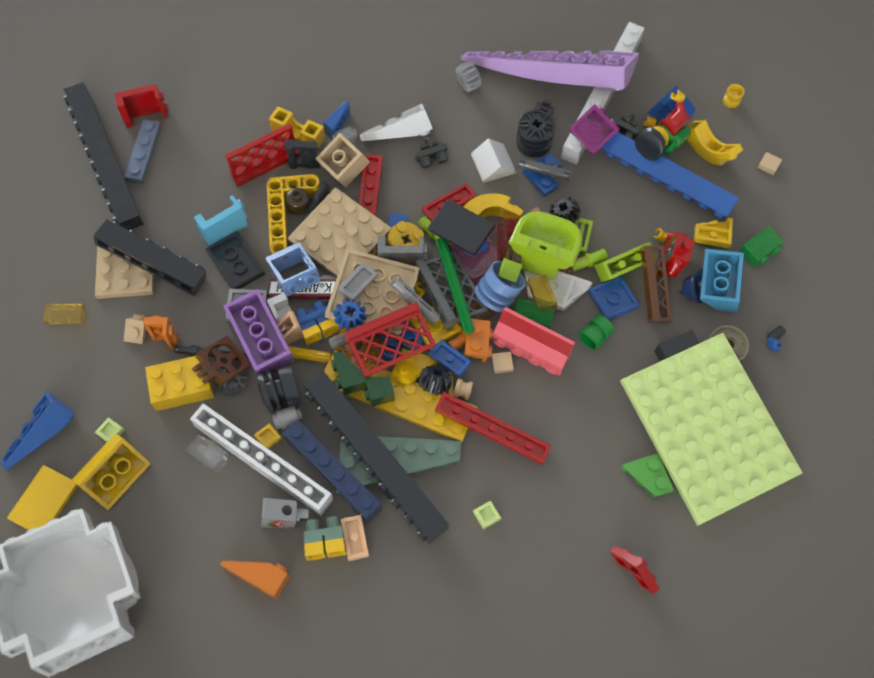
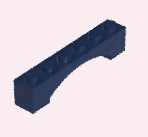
[283,419,382,524]

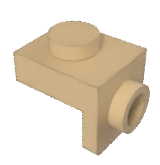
[124,314,146,344]

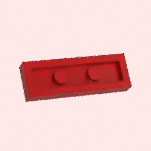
[422,183,477,222]

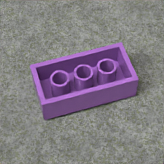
[223,289,295,376]

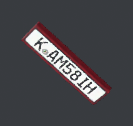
[267,279,336,299]

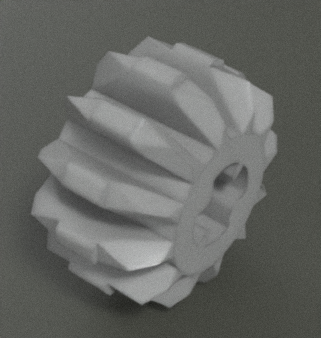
[456,61,481,92]

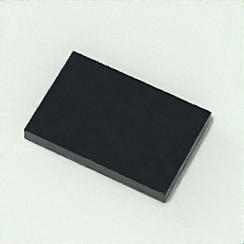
[427,199,495,256]
[205,231,265,289]

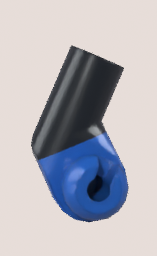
[767,326,786,351]

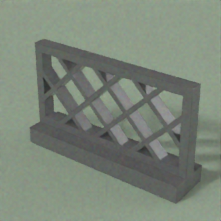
[415,251,488,330]

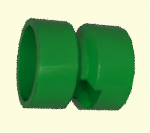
[578,314,615,350]

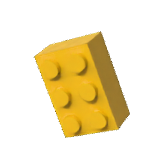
[145,356,215,411]

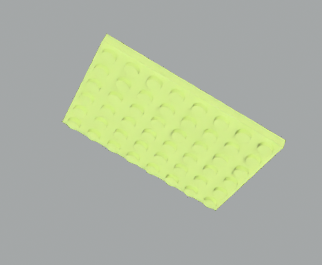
[620,333,802,526]

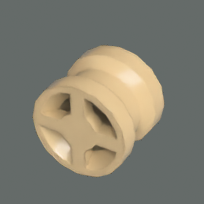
[453,378,474,401]

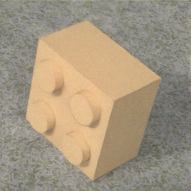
[315,133,370,188]

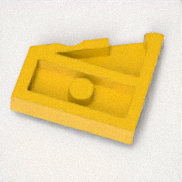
[693,218,733,249]
[391,348,438,385]

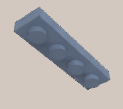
[124,119,162,183]

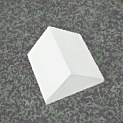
[471,138,516,183]

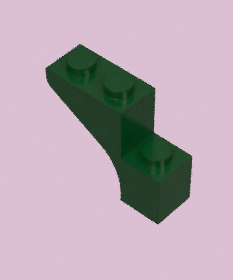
[331,351,395,407]

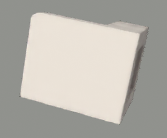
[267,293,292,324]

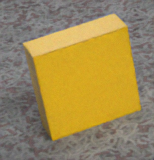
[254,423,282,449]

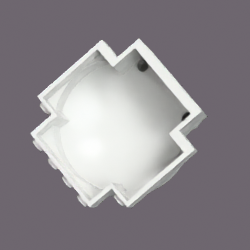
[0,509,141,677]

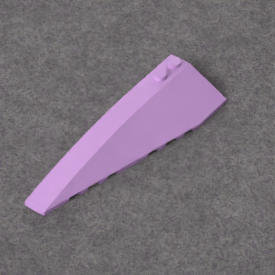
[461,51,639,91]

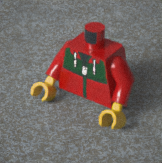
[653,228,694,278]

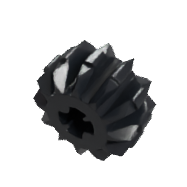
[550,197,581,224]
[419,366,452,396]

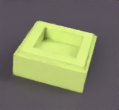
[95,417,125,442]
[473,500,501,529]

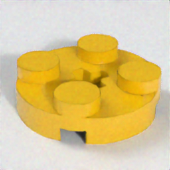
[387,221,424,246]

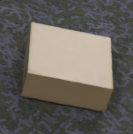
[757,152,782,175]
[491,352,514,374]

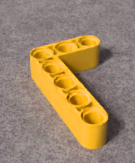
[267,174,320,258]

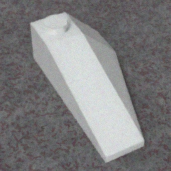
[360,104,433,141]

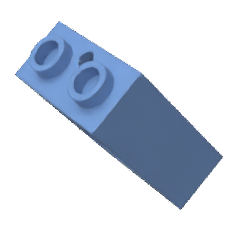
[266,242,321,297]

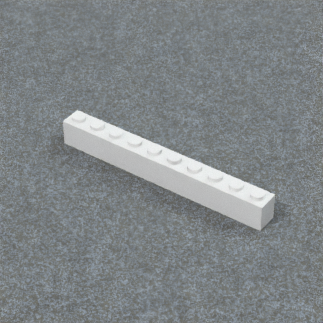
[561,22,644,165]

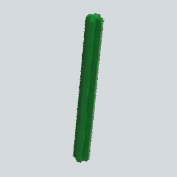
[436,238,475,335]

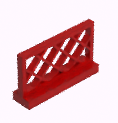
[225,123,300,187]
[344,302,436,378]

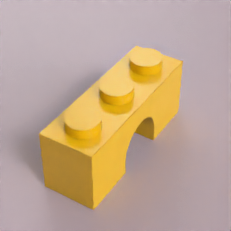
[269,106,325,149]

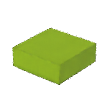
[498,258,522,283]

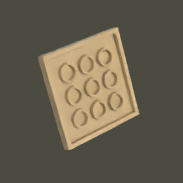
[287,187,391,277]
[325,248,420,337]

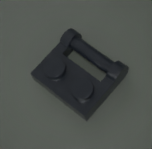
[284,140,320,169]

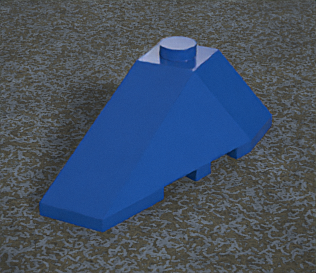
[0,391,74,470]

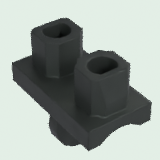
[611,113,640,140]
[415,137,448,169]

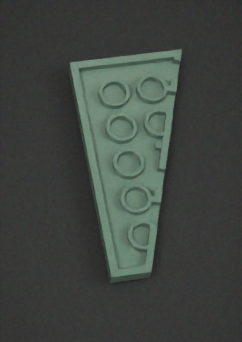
[336,436,461,494]

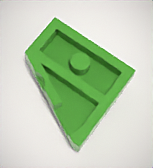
[621,453,674,498]

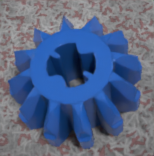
[333,298,367,331]

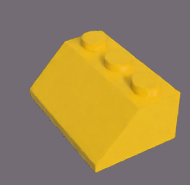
[72,434,151,510]

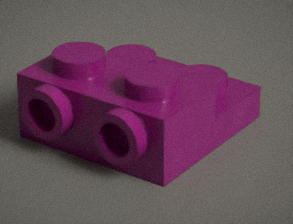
[568,104,620,156]

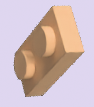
[340,515,369,561]

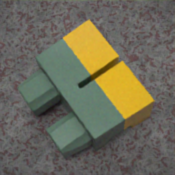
[304,516,347,561]

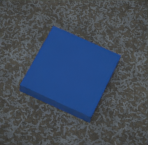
[588,275,640,321]

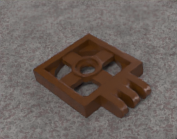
[192,336,252,386]

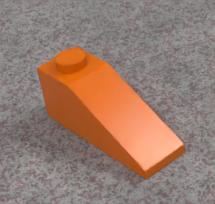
[220,561,290,600]

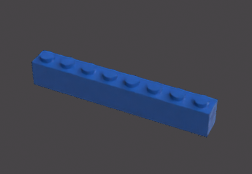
[602,132,739,219]

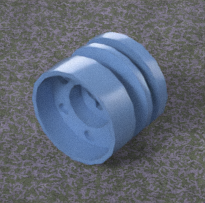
[475,261,525,312]

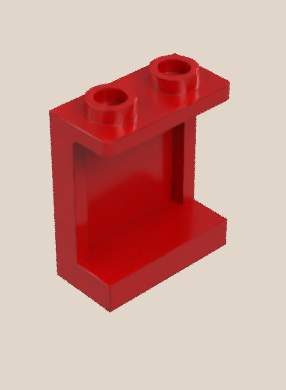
[114,84,169,128]

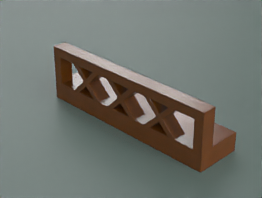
[640,245,672,323]

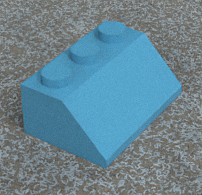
[700,249,744,313]

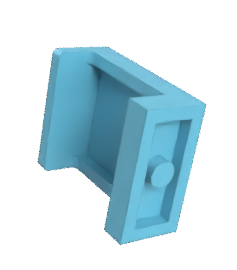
[194,195,248,246]

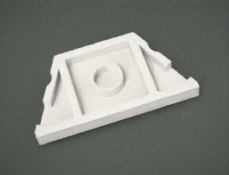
[524,270,592,311]

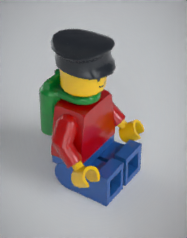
[635,85,695,161]

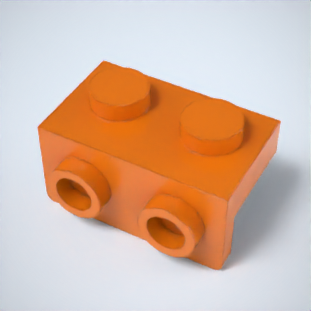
[143,315,179,350]
[464,319,493,363]

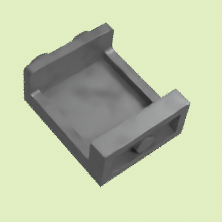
[378,236,427,266]

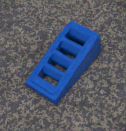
[323,101,350,139]

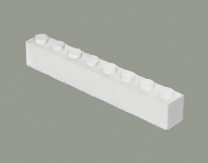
[190,404,333,516]

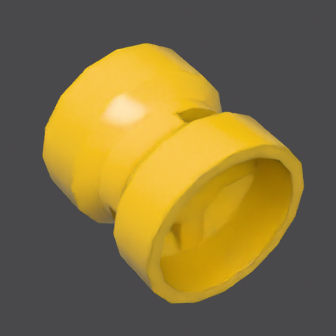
[723,84,745,108]

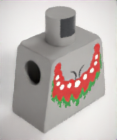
[261,498,309,528]

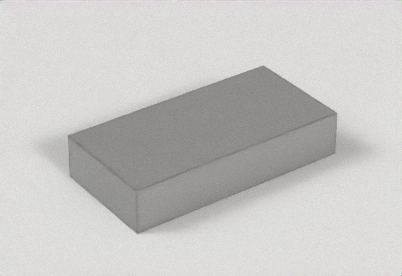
[338,262,378,301]

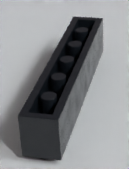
[93,219,206,296]

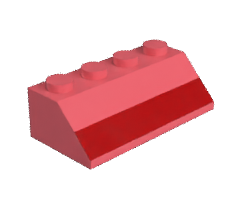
[492,307,575,376]

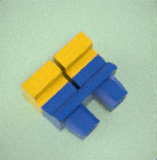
[296,300,340,346]

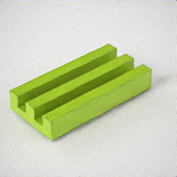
[575,218,593,254]

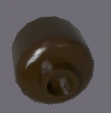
[286,188,310,215]

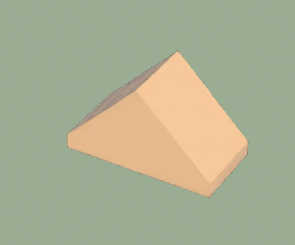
[277,311,303,344]

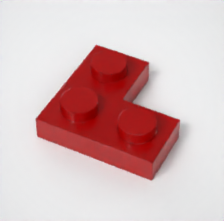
[610,546,660,595]

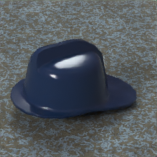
[679,269,703,304]

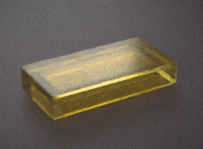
[527,275,558,311]
[43,303,85,324]

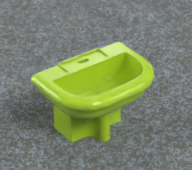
[508,211,583,281]

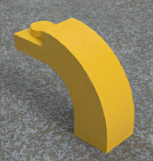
[687,120,743,166]
[464,193,524,224]

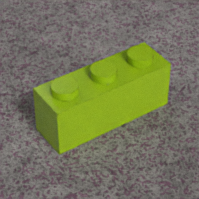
[594,242,657,282]

